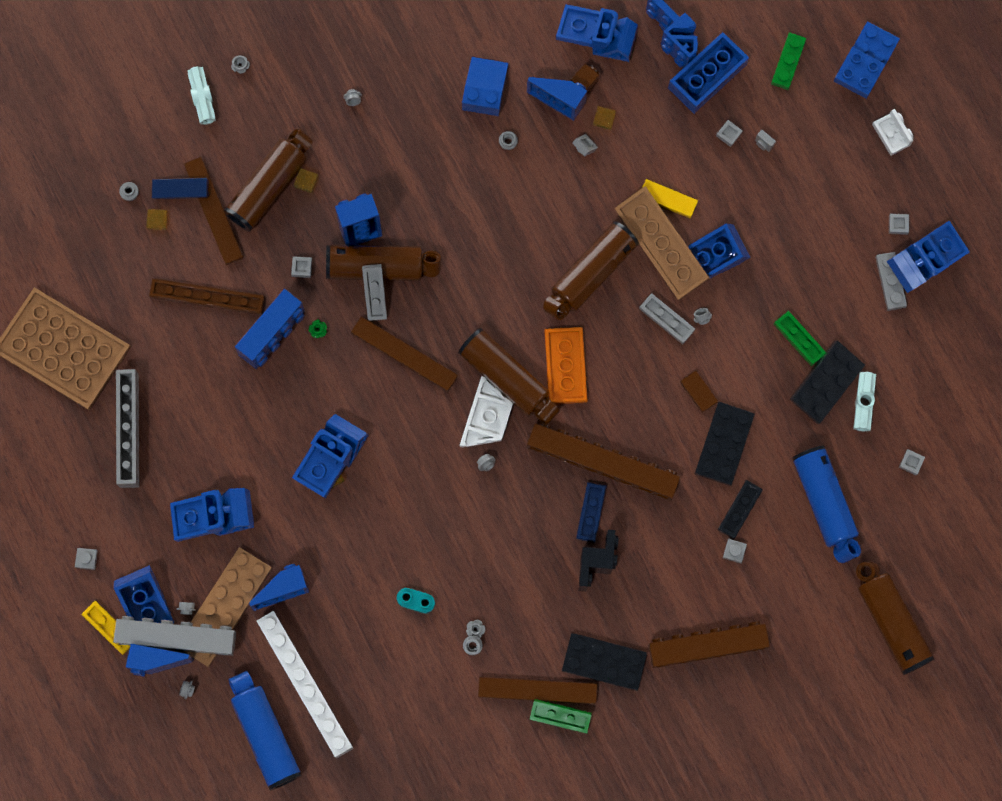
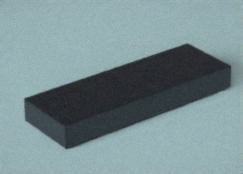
[718,480,763,539]

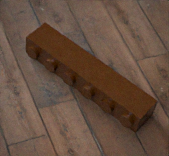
[648,621,770,668]

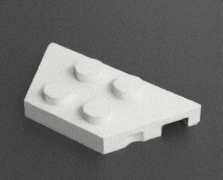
[460,376,513,448]

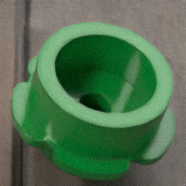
[308,320,327,338]

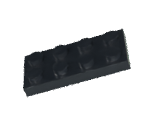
[789,341,865,424]
[695,401,755,486]
[562,633,647,691]

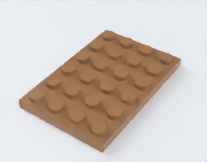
[0,287,131,410]

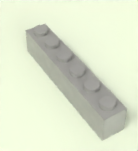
[116,369,139,488]
[113,616,236,656]

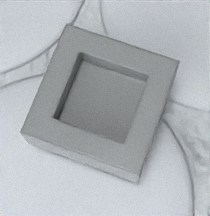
[716,120,743,147]
[755,130,776,152]
[573,134,598,156]
[889,214,909,235]
[291,257,312,278]
[899,449,925,475]
[723,539,747,563]
[75,548,98,570]

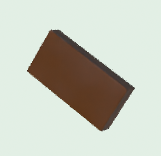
[680,371,718,413]

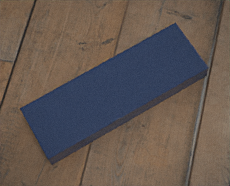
[152,178,209,199]
[576,482,606,543]

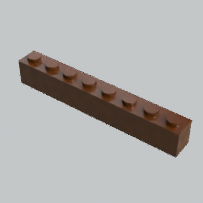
[527,423,680,501]

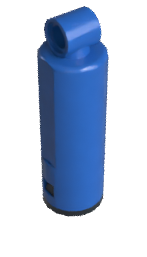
[792,445,861,563]
[228,671,302,791]

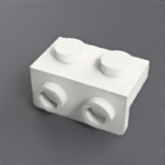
[872,109,913,156]

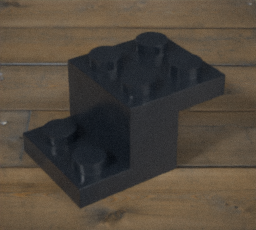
[578,530,619,592]

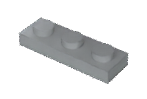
[875,252,907,311]
[362,264,387,321]
[639,293,695,345]

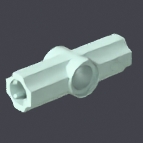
[187,66,216,125]
[853,372,876,432]

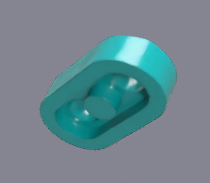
[397,588,435,614]

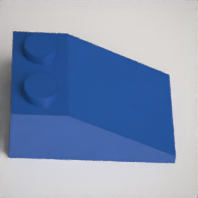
[462,57,508,116]
[527,77,587,121]
[688,223,751,278]
[249,564,309,611]
[114,565,174,623]
[126,644,194,677]

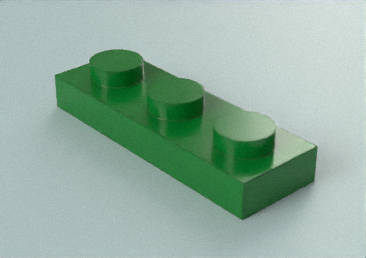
[771,32,806,90]
[773,311,826,367]
[529,699,592,733]

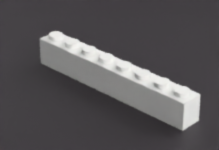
[257,611,354,759]

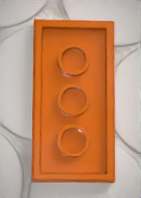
[544,327,587,404]

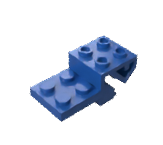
[646,0,698,68]
[556,4,638,62]
[833,21,900,99]
[887,221,970,293]
[292,414,369,498]
[170,488,254,542]

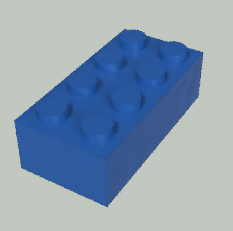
[668,32,749,114]
[335,194,382,245]
[235,289,305,369]

